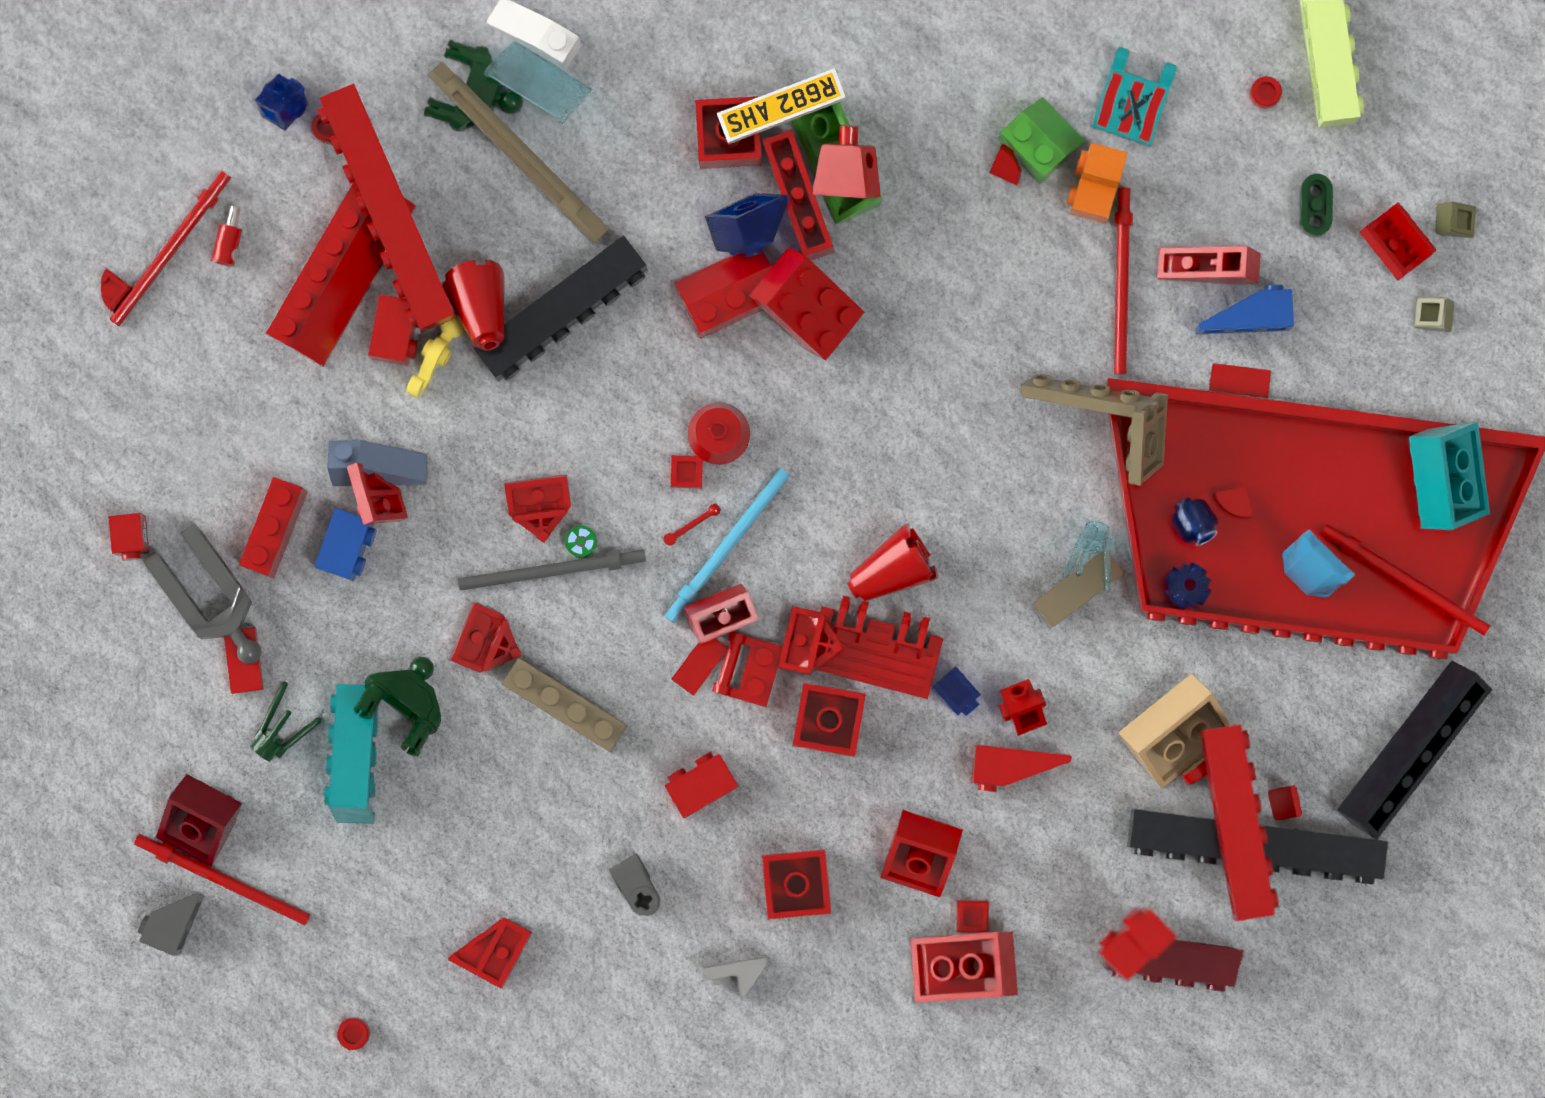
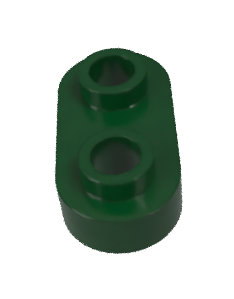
[1299,174,1333,237]

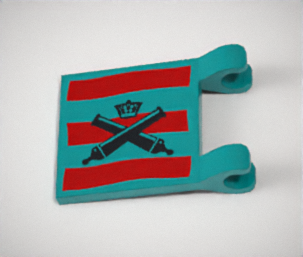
[1092,47,1177,146]

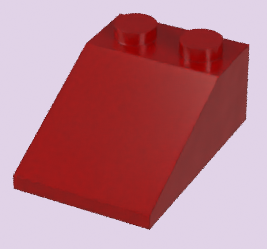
[911,931,1018,1003]

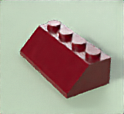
[1104,930,1244,992]

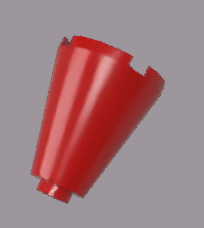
[442,260,505,351]
[847,523,939,601]

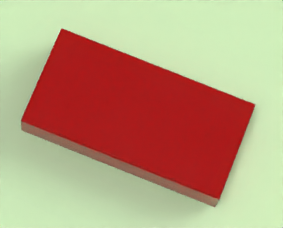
[224,627,264,694]

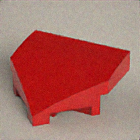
[504,474,571,543]
[449,602,522,673]
[778,606,844,675]

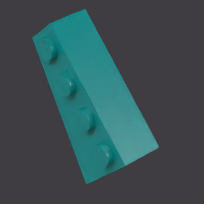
[324,684,378,824]

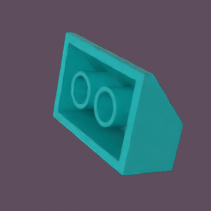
[1409,422,1490,530]

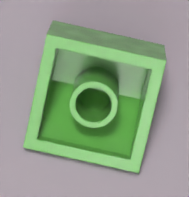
[998,97,1086,184]

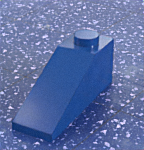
[1195,284,1294,335]

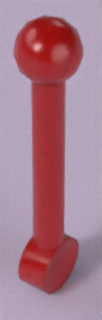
[664,504,721,546]

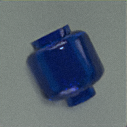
[1171,498,1219,546]

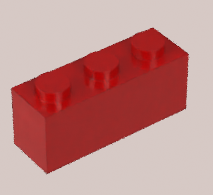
[239,477,308,579]

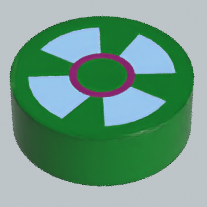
[565,526,597,558]

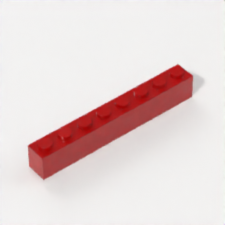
[317,83,456,333]

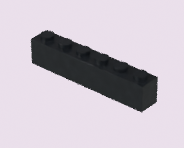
[473,235,648,382]
[1337,660,1492,840]

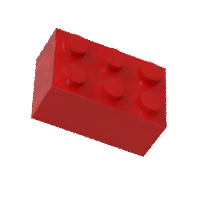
[749,247,865,361]

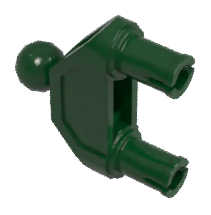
[424,39,523,132]
[353,656,441,756]

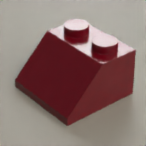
[156,774,242,867]

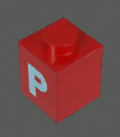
[108,513,149,561]

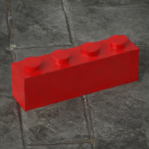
[762,129,835,261]

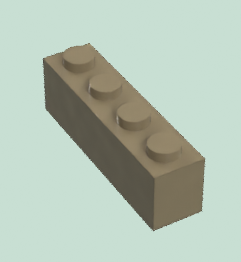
[502,658,628,753]

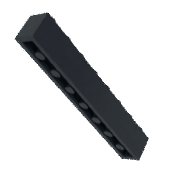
[1127,809,1388,885]

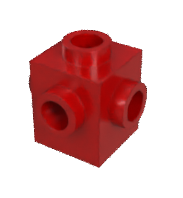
[998,679,1047,736]

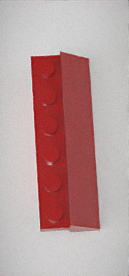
[266,182,416,367]

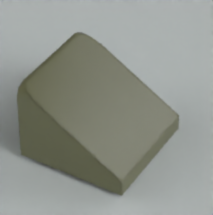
[1435,201,1476,238]
[1414,297,1455,332]

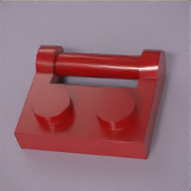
[712,631,783,708]

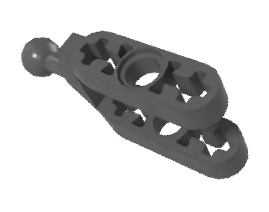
[143,523,261,665]

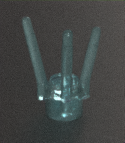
[1062,521,1114,593]

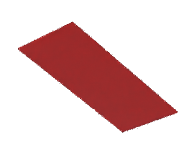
[1209,363,1271,398]
[671,638,728,696]

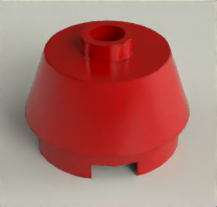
[688,403,750,465]

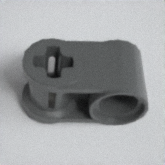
[609,853,660,916]

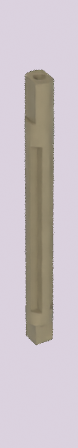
[428,61,609,244]

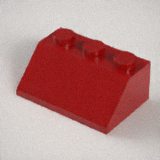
[674,243,772,339]

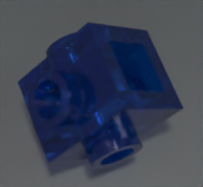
[255,73,309,131]
[1164,562,1212,610]

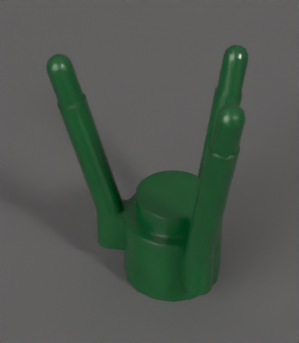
[250,681,321,762]

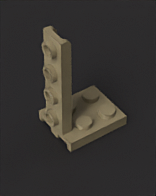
[1021,374,1168,485]

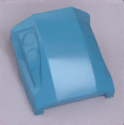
[1282,530,1355,598]

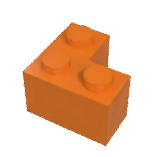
[1066,142,1128,224]

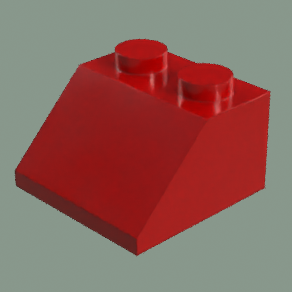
[880,810,963,897]

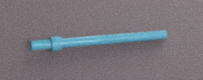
[665,468,790,623]

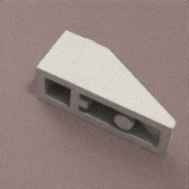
[486,0,581,71]

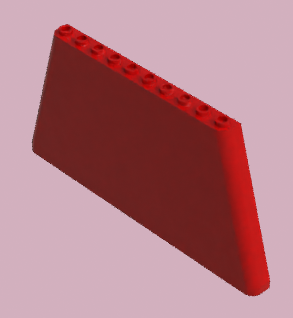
[1106,378,1545,660]

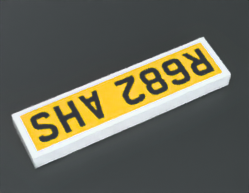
[717,68,846,144]

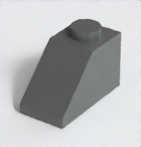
[138,894,204,956]

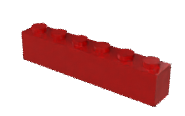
[1199,724,1279,922]

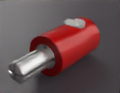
[211,206,243,267]

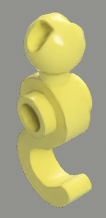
[406,315,464,399]

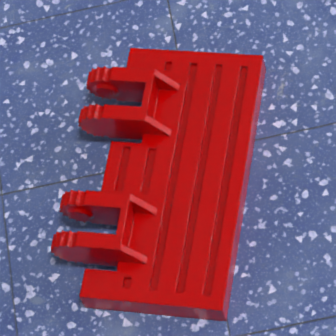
[817,595,944,699]

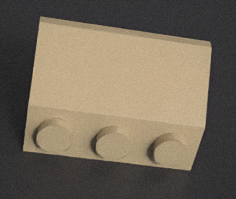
[1118,673,1232,789]

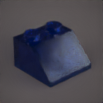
[705,193,789,257]

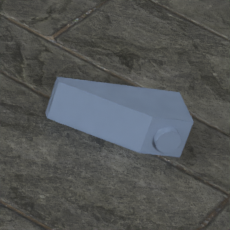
[327,440,427,486]

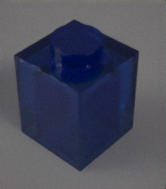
[931,666,981,716]

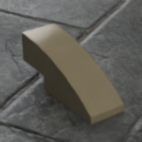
[1032,548,1124,629]

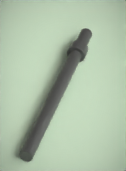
[458,549,646,591]

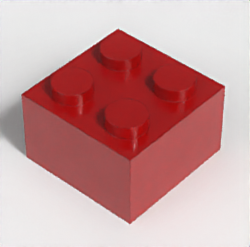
[695,96,762,169]
[792,683,866,757]
[762,850,831,920]

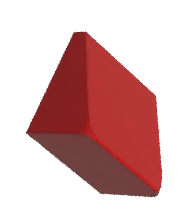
[1268,785,1303,821]

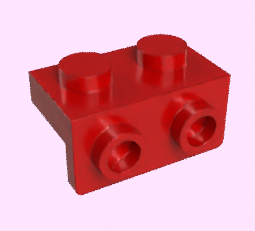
[1359,202,1436,281]

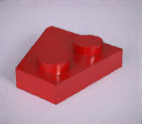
[347,463,408,525]
[448,917,533,989]

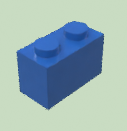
[314,508,377,582]

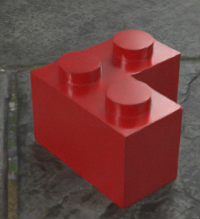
[1097,907,1177,981]

